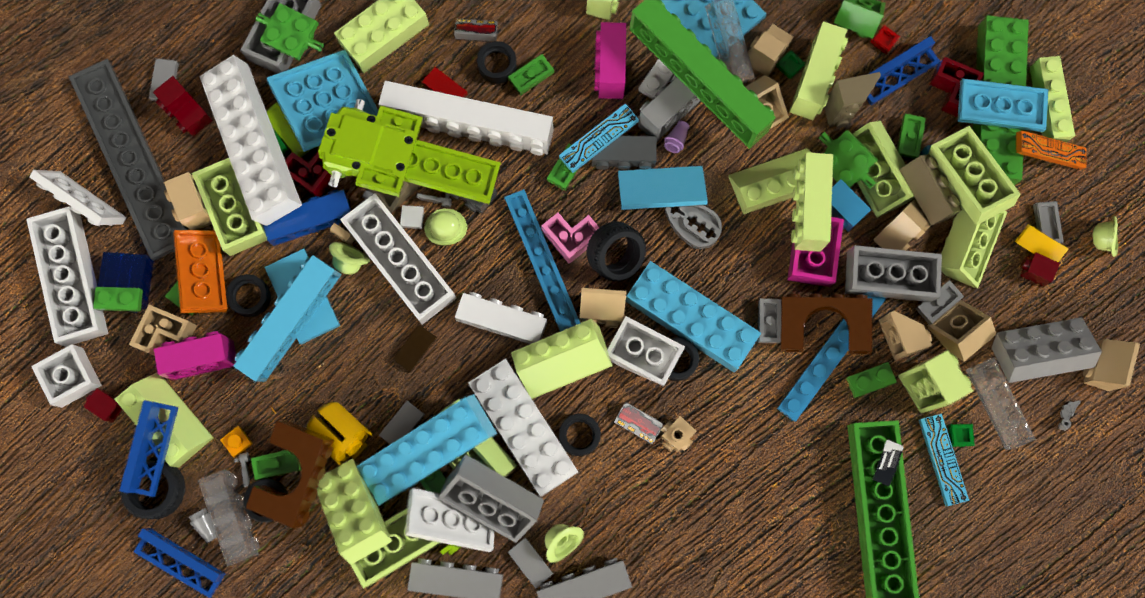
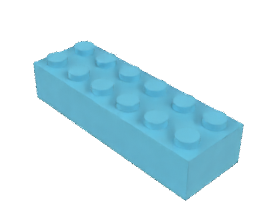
[233,255,342,382]
[625,261,761,373]
[356,394,497,505]

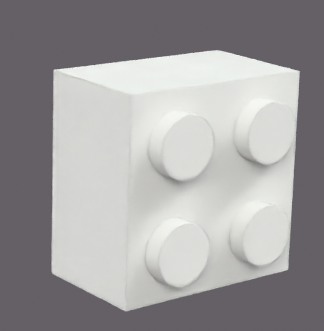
[31,344,102,408]

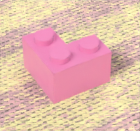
[541,213,599,264]

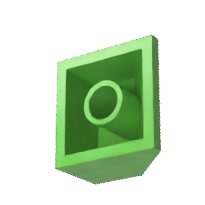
[834,0,886,38]

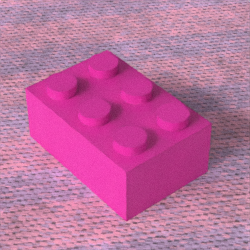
[594,22,626,99]
[787,217,844,287]
[154,332,236,380]

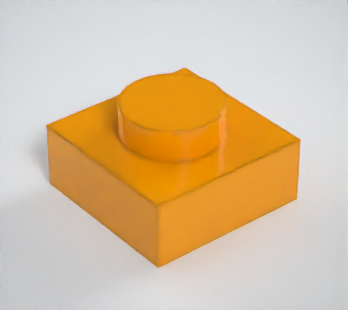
[220,426,253,458]

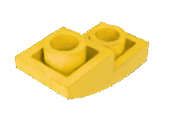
[1015,224,1068,262]

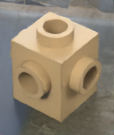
[661,416,696,452]

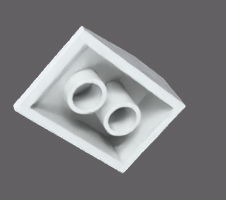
[607,316,685,386]

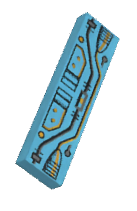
[559,104,639,173]
[919,414,969,506]

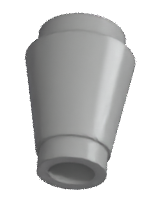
[189,507,219,543]

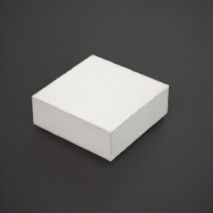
[400,205,424,229]

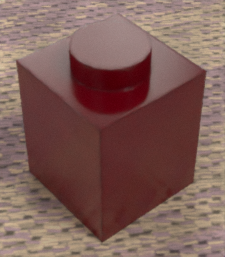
[1020,252,1060,287]
[83,388,123,423]

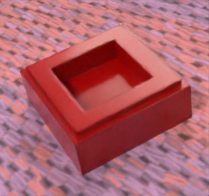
[870,25,900,55]

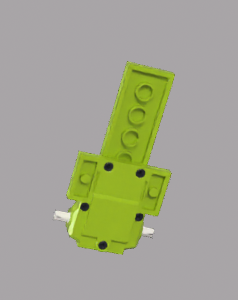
[318,99,501,204]

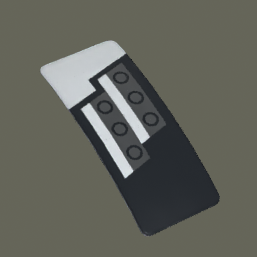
[873,440,903,486]

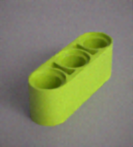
[266,102,314,158]

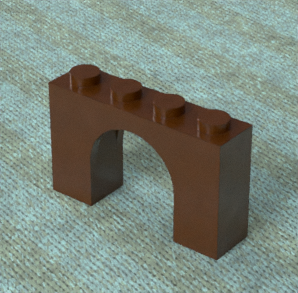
[781,294,872,354]
[246,421,334,528]

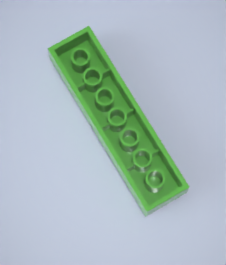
[629,0,776,149]
[973,15,1029,186]
[847,420,919,598]

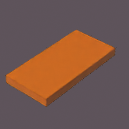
[173,230,227,313]

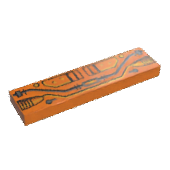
[1016,131,1086,170]

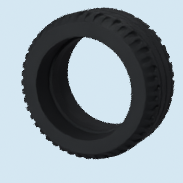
[586,221,646,281]
[120,459,186,519]

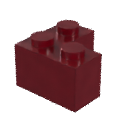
[929,57,984,117]
[153,76,213,137]
[285,152,331,197]

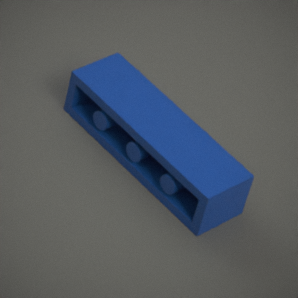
[263,190,352,246]

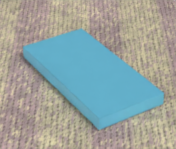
[958,79,1048,132]
[618,166,708,210]
[264,249,340,345]

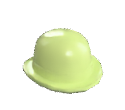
[424,208,467,246]
[1093,216,1118,257]
[329,242,370,275]
[545,524,584,563]

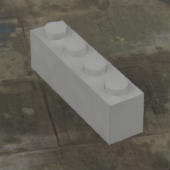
[536,557,632,598]
[407,558,504,598]

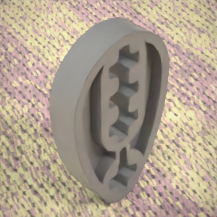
[665,205,722,249]

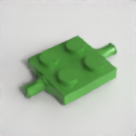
[256,3,324,60]
[819,130,878,189]

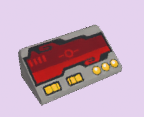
[454,19,498,42]
[614,402,664,444]

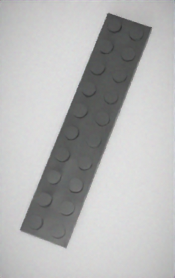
[69,59,188,261]

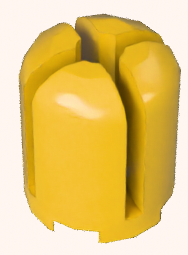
[306,402,372,466]

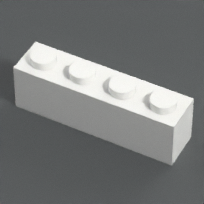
[455,292,547,344]

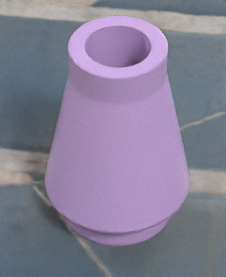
[664,121,689,153]

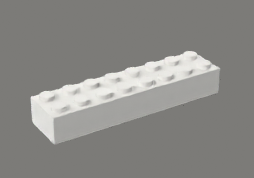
[199,55,302,226]
[378,81,553,155]

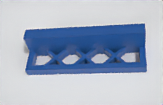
[867,36,940,106]
[119,400,179,497]
[134,528,226,598]

